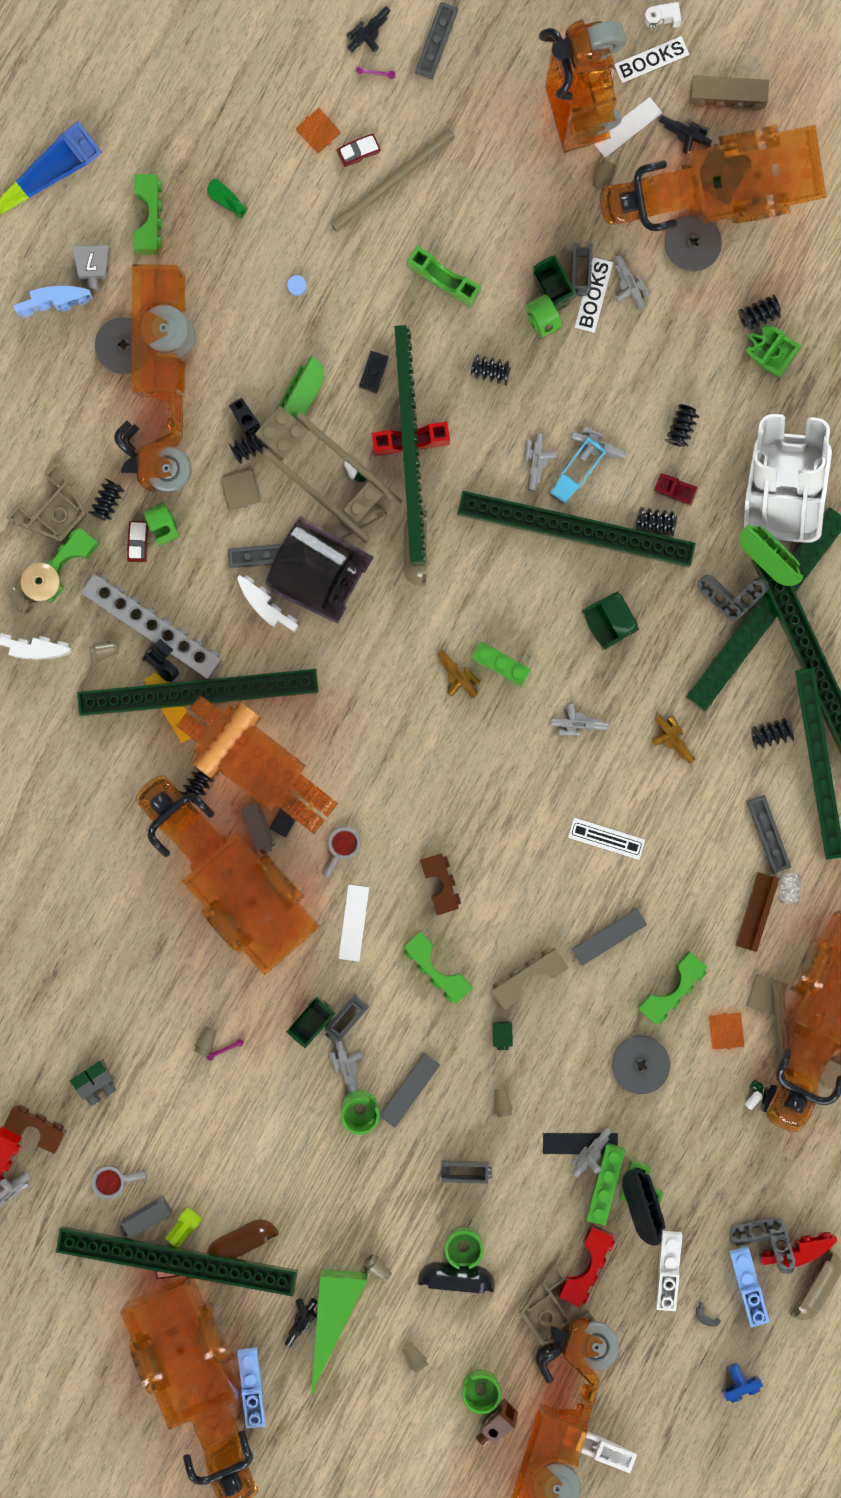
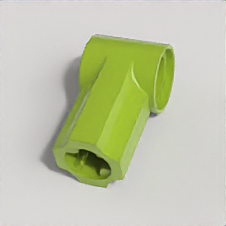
[166,1206,203,1248]

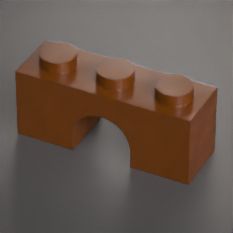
[420,853,461,915]
[3,1105,67,1154]

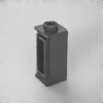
[572,243,593,296]
[241,802,276,854]
[324,994,369,1042]
[441,1160,492,1184]
[120,1195,172,1239]

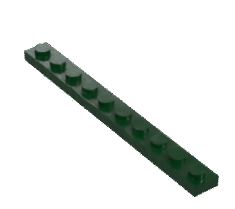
[795,667,841,860]

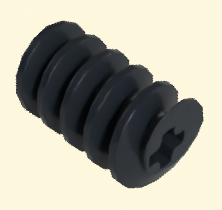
[738,294,781,330]
[470,354,511,386]
[665,404,700,447]
[228,430,268,464]
[88,478,125,521]
[636,507,677,536]
[751,718,794,750]
[179,765,218,804]

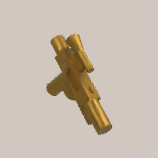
[437,650,481,698]
[651,715,696,764]

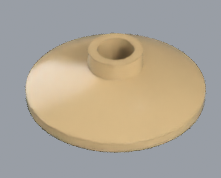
[21,563,60,601]

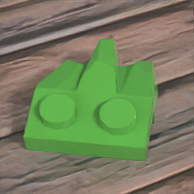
[745,326,801,379]

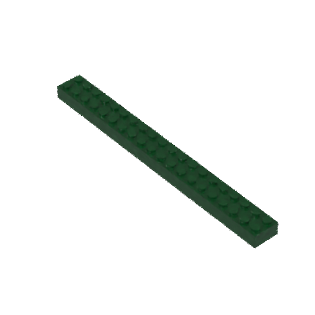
[394,325,427,567]
[457,491,696,568]
[685,507,841,711]
[751,559,841,754]
[77,669,319,717]
[56,1227,298,1296]

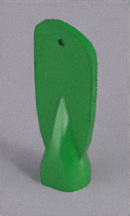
[207,179,248,218]

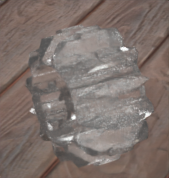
[778,872,801,905]

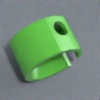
[524,294,562,339]
[143,502,180,546]
[341,1090,380,1135]
[444,1227,484,1269]
[462,1369,501,1414]

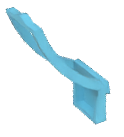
[550,437,606,504]

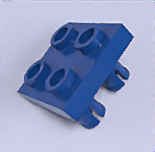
[722,1363,763,1403]

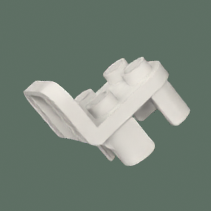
[744,414,832,543]

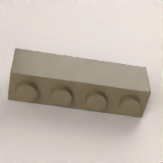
[690,75,769,110]

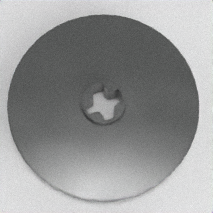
[665,215,722,271]
[95,317,152,374]
[612,1036,670,1094]

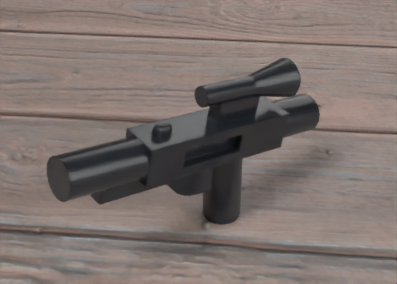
[346,6,391,53]
[659,115,712,154]
[285,1298,318,1347]

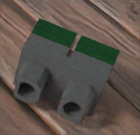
[69,1059,116,1106]

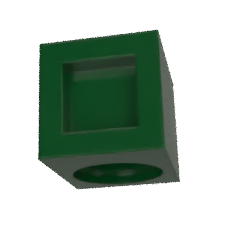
[492,1022,513,1050]

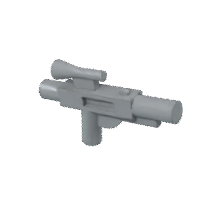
[615,255,651,309]
[571,426,627,461]
[525,433,557,491]
[551,704,609,736]
[328,1040,364,1094]
[571,1127,612,1178]
[0,1172,31,1207]

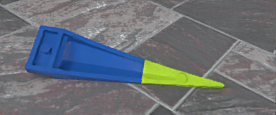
[0,121,103,215]

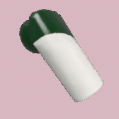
[343,462,367,482]
[745,1080,764,1110]

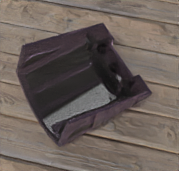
[265,516,374,624]

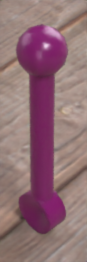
[356,67,395,79]
[206,1039,244,1061]

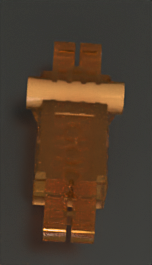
[176,695,339,834]

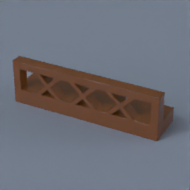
[735,872,780,952]

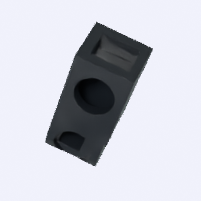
[229,397,261,437]

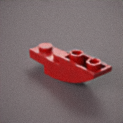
[759,1232,837,1267]

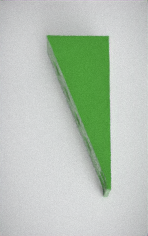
[311,1269,368,1394]

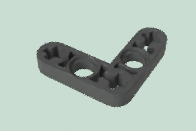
[697,574,769,621]
[729,1218,795,1274]

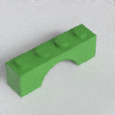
[133,174,163,255]
[407,245,481,308]
[36,528,100,603]
[403,931,473,1004]
[637,951,708,1025]
[585,1143,626,1226]

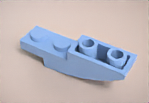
[14,286,93,317]
[729,1246,769,1327]
[237,1347,266,1429]

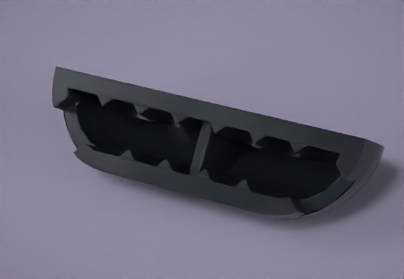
[622,1169,665,1246]
[418,1262,495,1293]

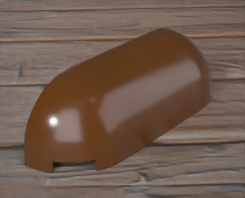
[207,1219,279,1258]

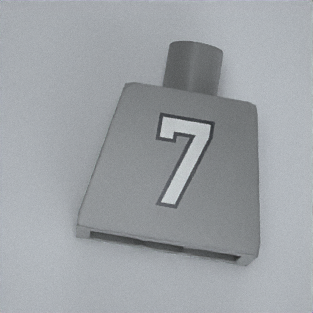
[72,245,111,291]

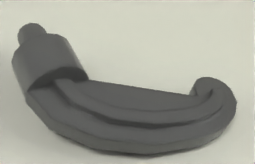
[696,1302,721,1327]

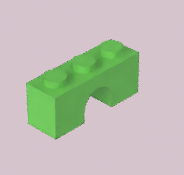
[471,641,531,688]

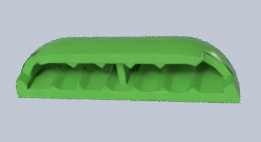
[276,356,324,418]
[739,524,803,586]

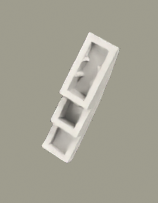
[555,1421,637,1473]

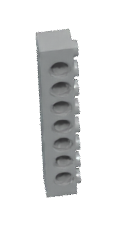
[81,574,222,679]

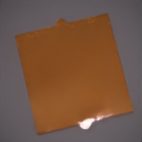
[296,108,341,153]
[709,1012,744,1050]

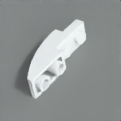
[237,575,299,633]
[0,633,73,660]
[656,1231,682,1311]

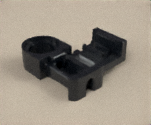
[142,639,179,682]

